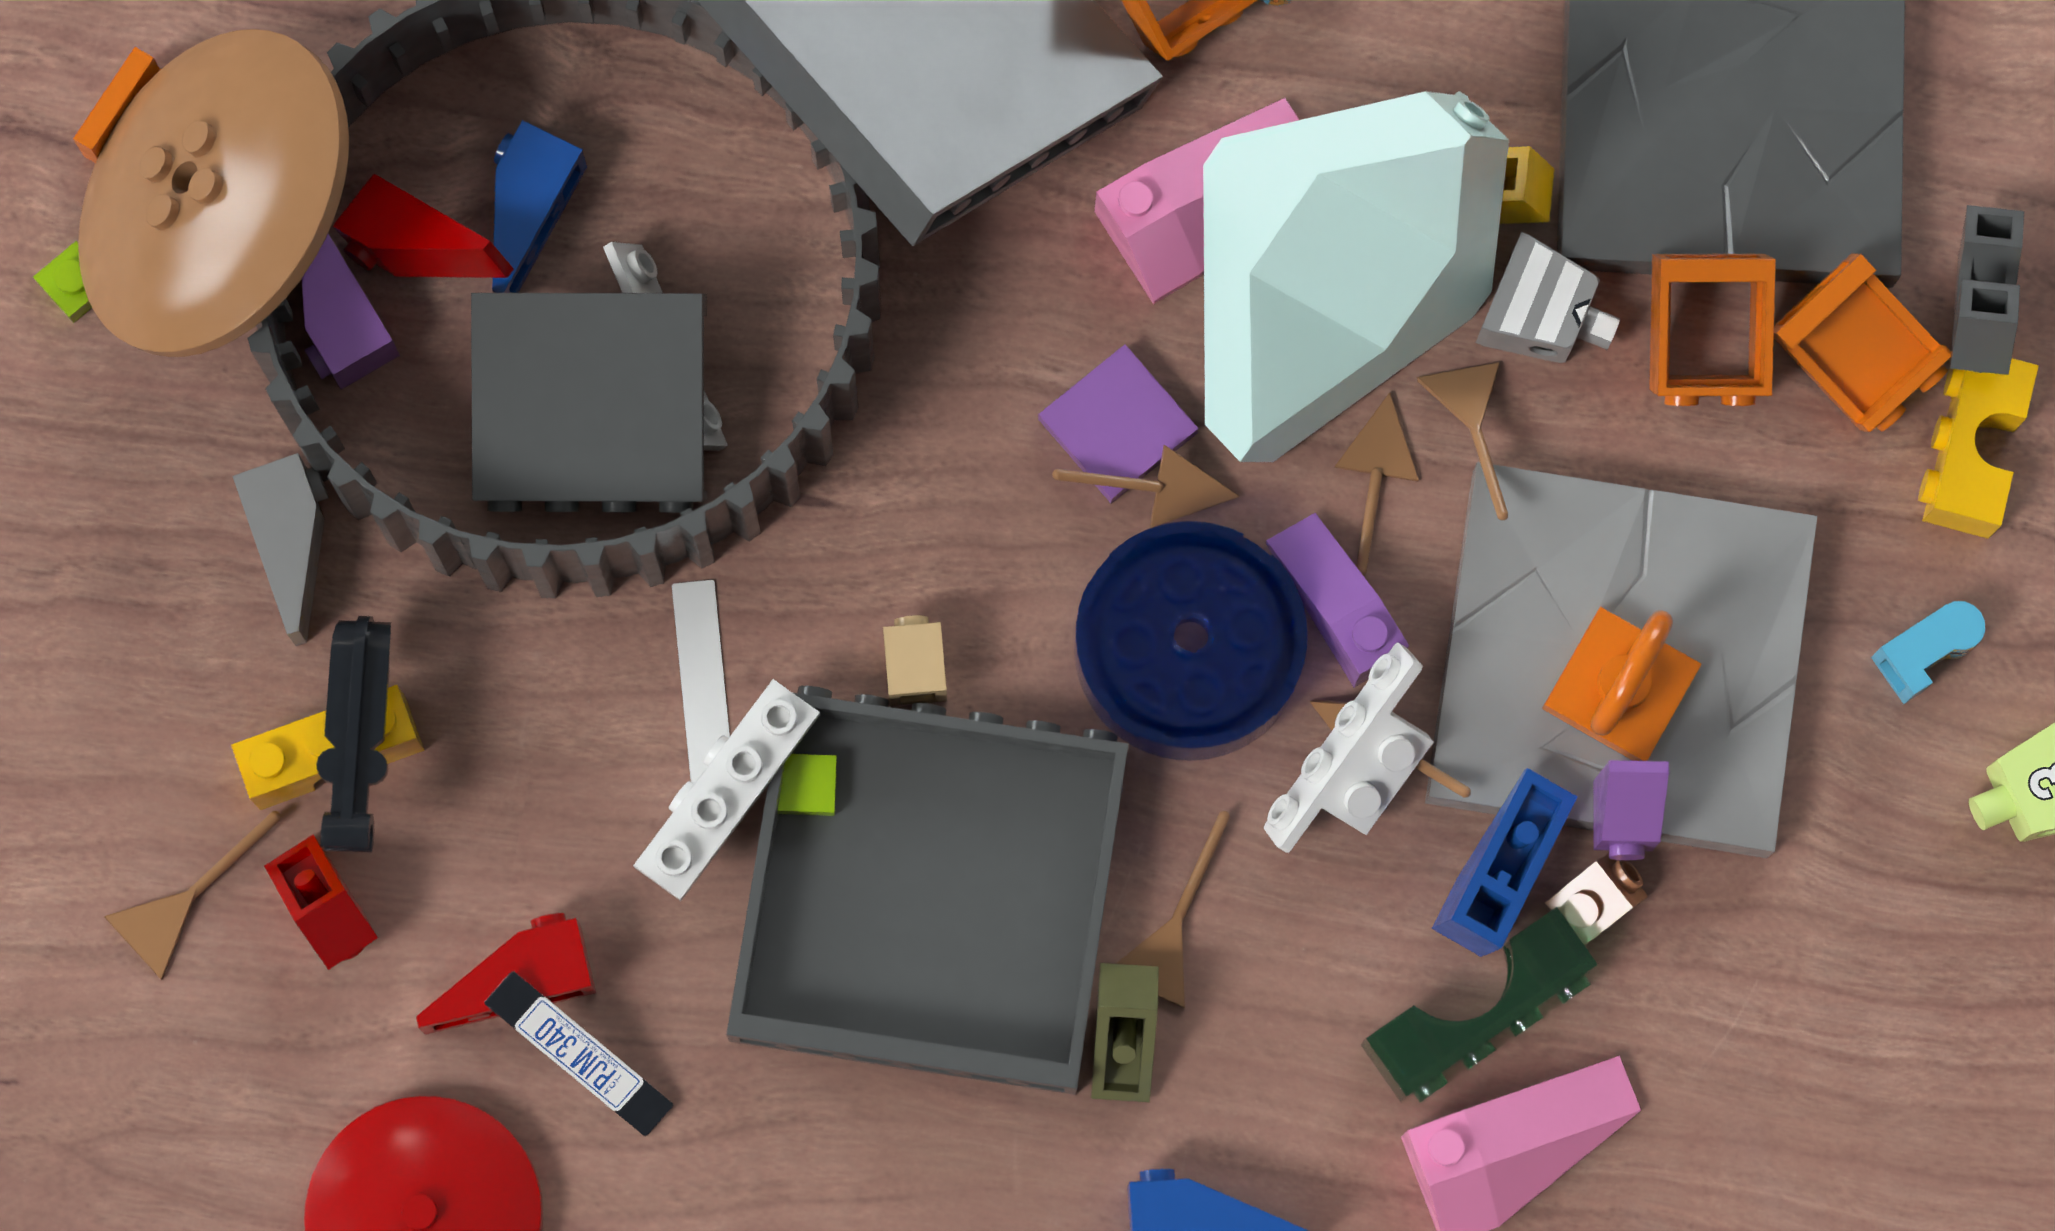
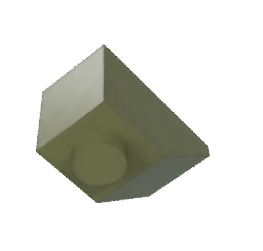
[1091,963,1159,1102]

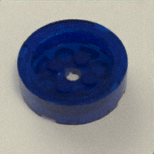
[1074,521,1308,761]

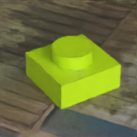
[33,241,92,323]

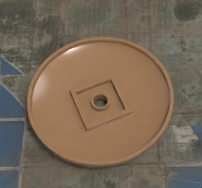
[78,29,349,357]

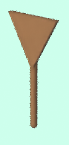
[1417,362,1508,521]
[104,811,281,980]
[1116,811,1230,1008]

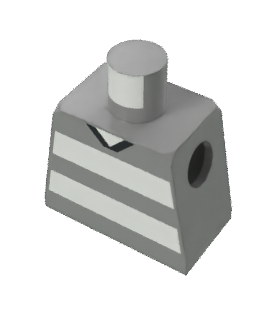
[1476,232,1620,363]

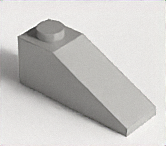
[232,453,328,646]

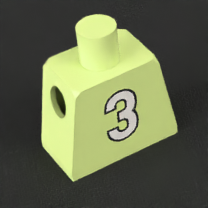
[1969,723,2055,842]

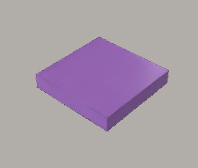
[1038,344,1198,503]

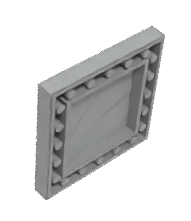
[1425,462,1817,858]

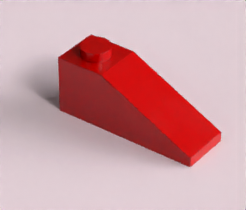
[333,174,514,278]
[416,913,596,1035]

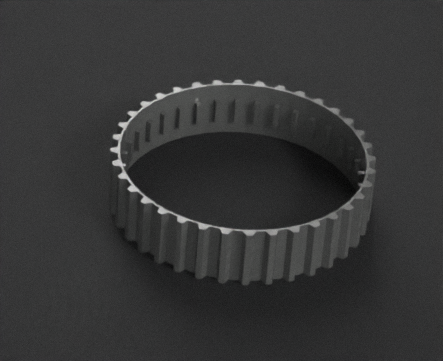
[247,0,881,599]

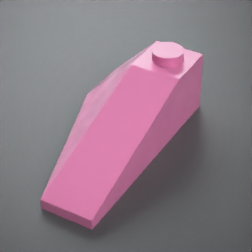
[1095,98,1299,304]
[1401,1056,1641,1231]

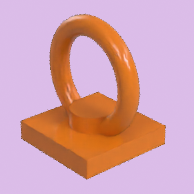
[1542,606,1702,761]

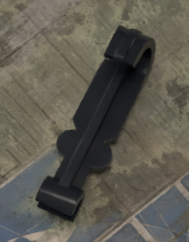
[316,616,391,853]

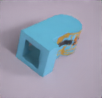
[1871,601,1985,704]

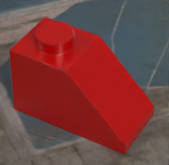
[264,834,378,970]

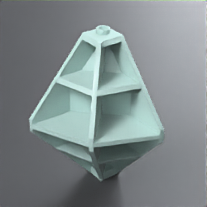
[1203,91,1509,462]

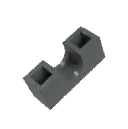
[1950,205,2024,375]

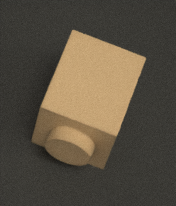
[883,615,947,706]

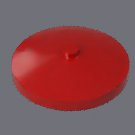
[304,1096,543,1231]

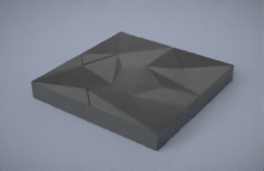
[1557,0,1905,288]

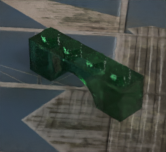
[1361,907,1598,1103]

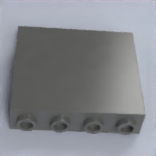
[471,293,707,512]

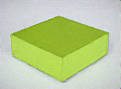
[777,754,837,816]

